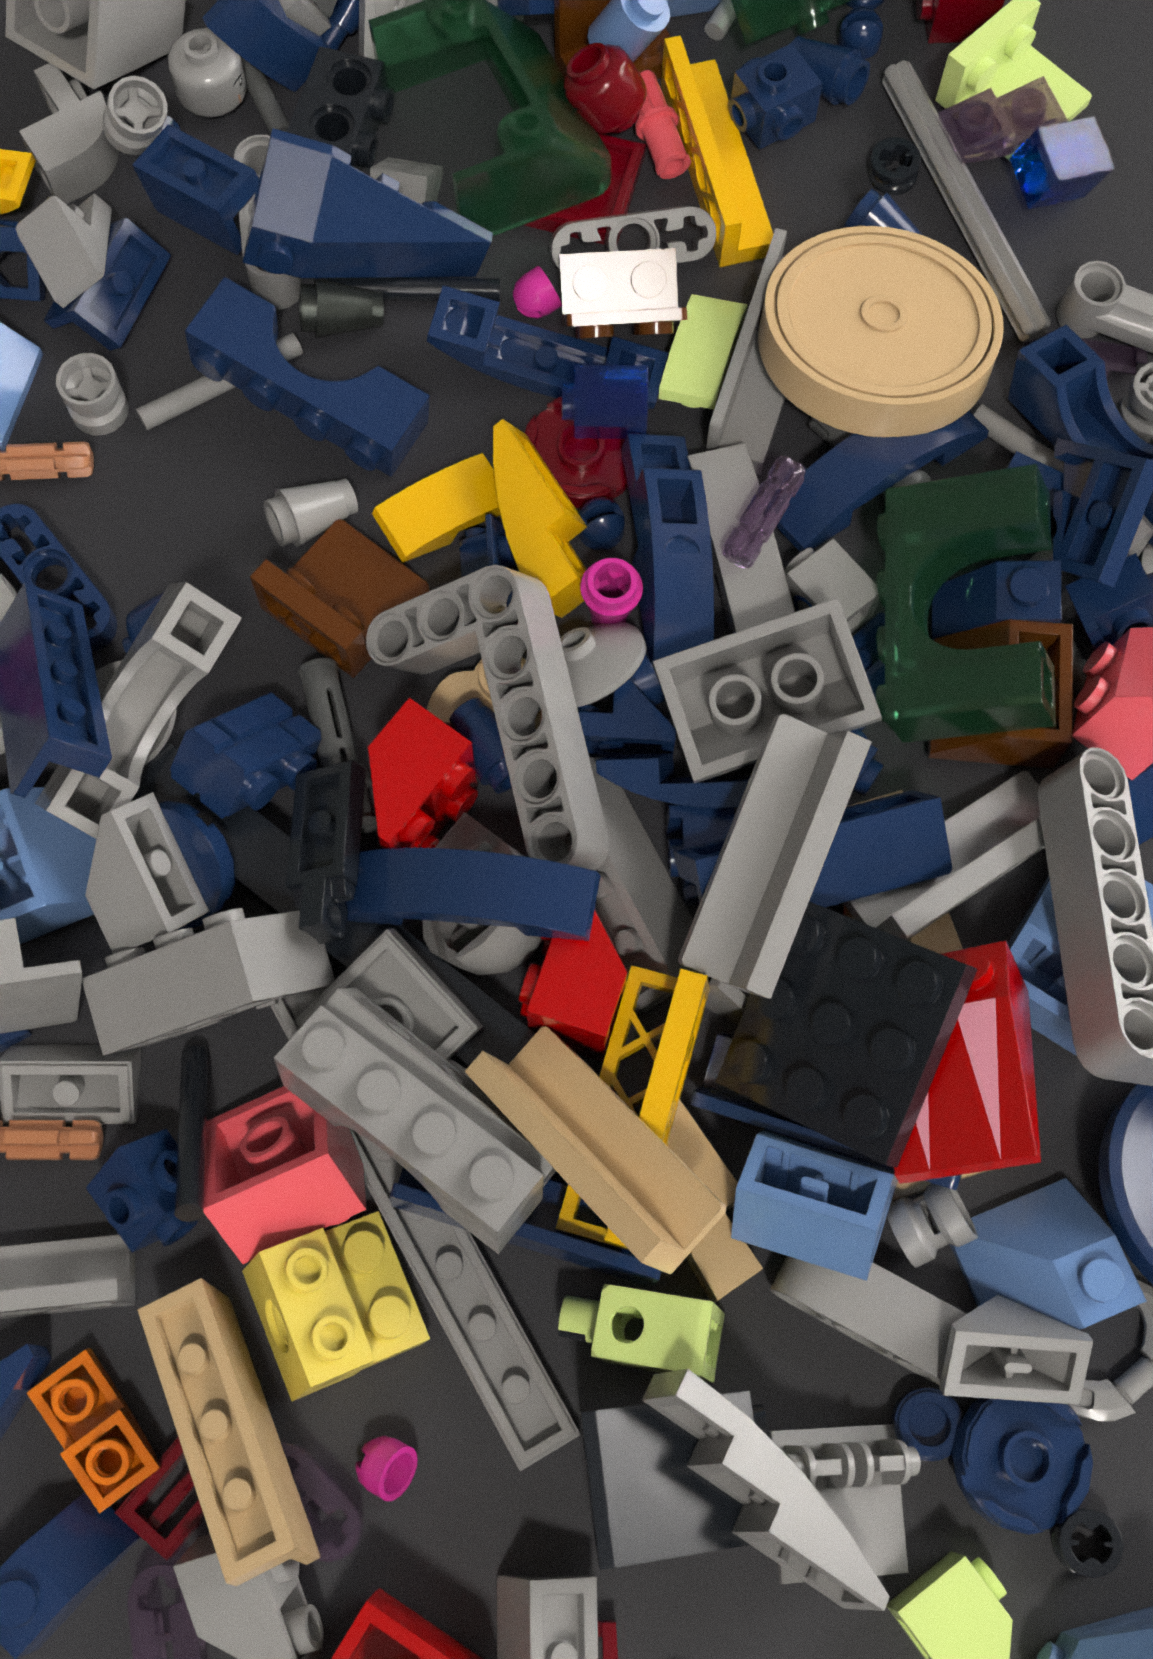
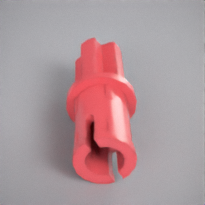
[635,70,691,179]

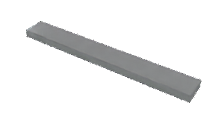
[271,987,581,1471]

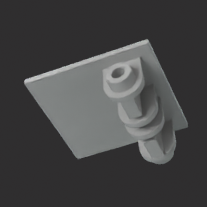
[768,1424,921,1584]

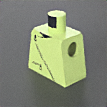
[558,1284,725,1383]

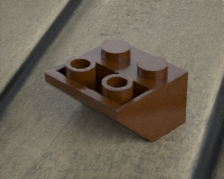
[928,619,1073,769]

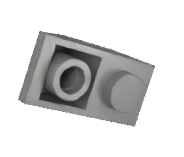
[173,1534,324,1659]

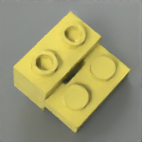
[242,1211,430,1402]

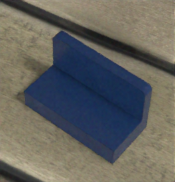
[132,124,259,255]
[44,217,171,351]

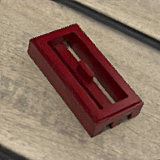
[115,1437,205,1561]

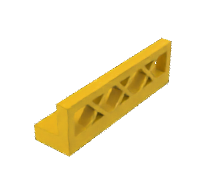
[661,35,773,267]
[556,965,710,1251]

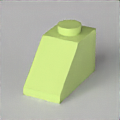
[887,1551,1013,1659]

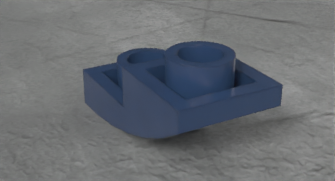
[202,0,328,92]

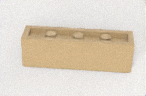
[464,1026,726,1274]
[137,1278,320,1586]

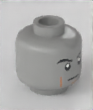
[168,28,247,118]

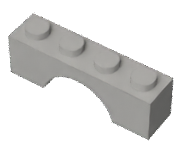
[35,582,242,839]
[274,1005,543,1254]

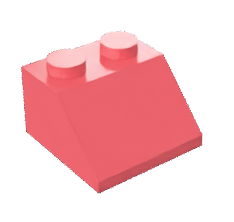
[1072,627,1153,780]
[204,1086,367,1264]

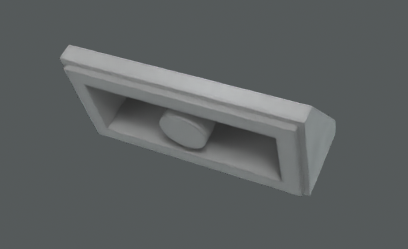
[0,1044,141,1124]

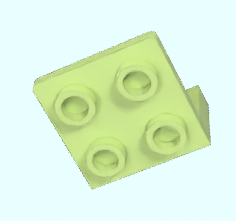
[935,0,1092,166]

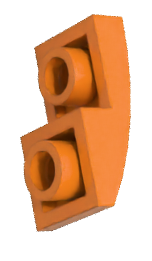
[27,1348,162,1514]

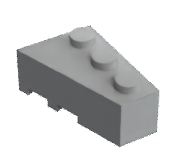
[82,908,335,1056]

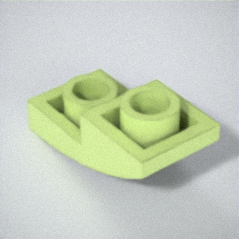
[659,294,748,410]

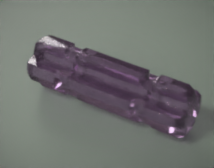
[723,456,806,569]

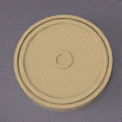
[758,226,1004,437]

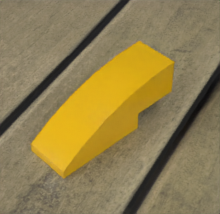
[493,419,587,618]

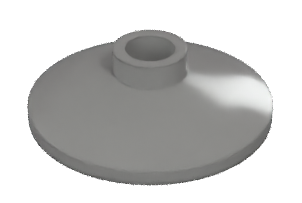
[560,622,646,708]

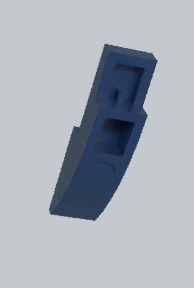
[621,434,714,665]

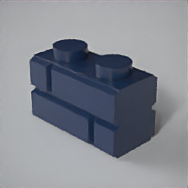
[170,693,322,818]

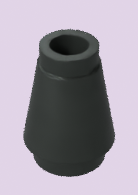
[299,278,384,338]

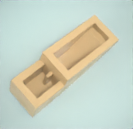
[667,1100,763,1303]

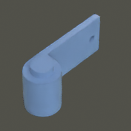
[588,0,722,62]

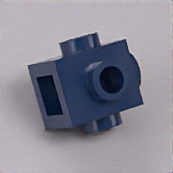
[729,43,823,150]
[86,1129,198,1253]

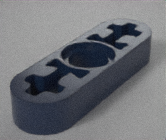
[0,504,117,652]

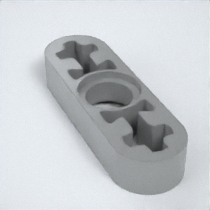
[549,205,716,269]

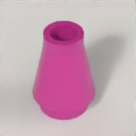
[580,558,643,625]

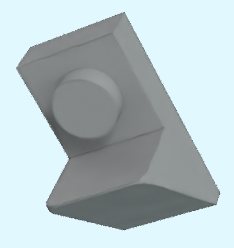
[16,193,112,308]

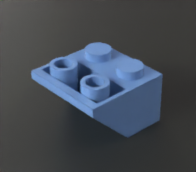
[0,787,96,944]
[731,1129,898,1281]

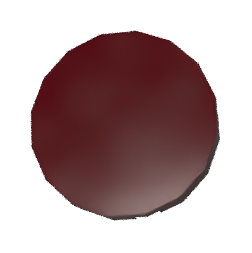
[525,394,638,509]

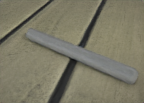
[882,60,1051,343]

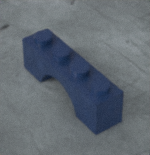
[185,277,430,477]
[1008,325,1153,546]

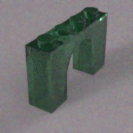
[876,464,1056,743]

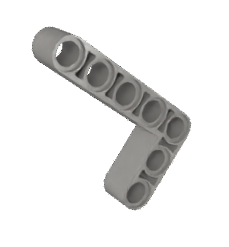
[366,565,609,871]
[1038,748,1153,1086]

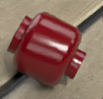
[563,43,647,134]

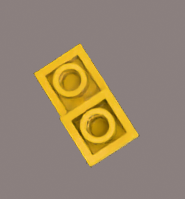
[372,453,501,563]

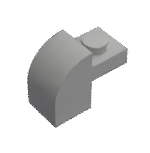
[19,63,120,205]

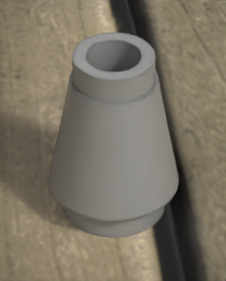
[263,478,358,547]

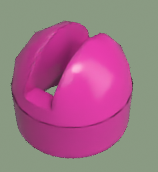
[513,266,562,319]
[355,1436,418,1501]

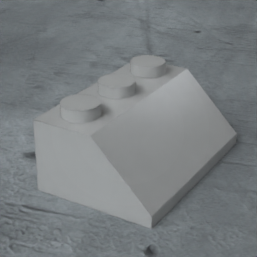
[653,598,882,784]

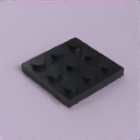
[715,902,978,1167]

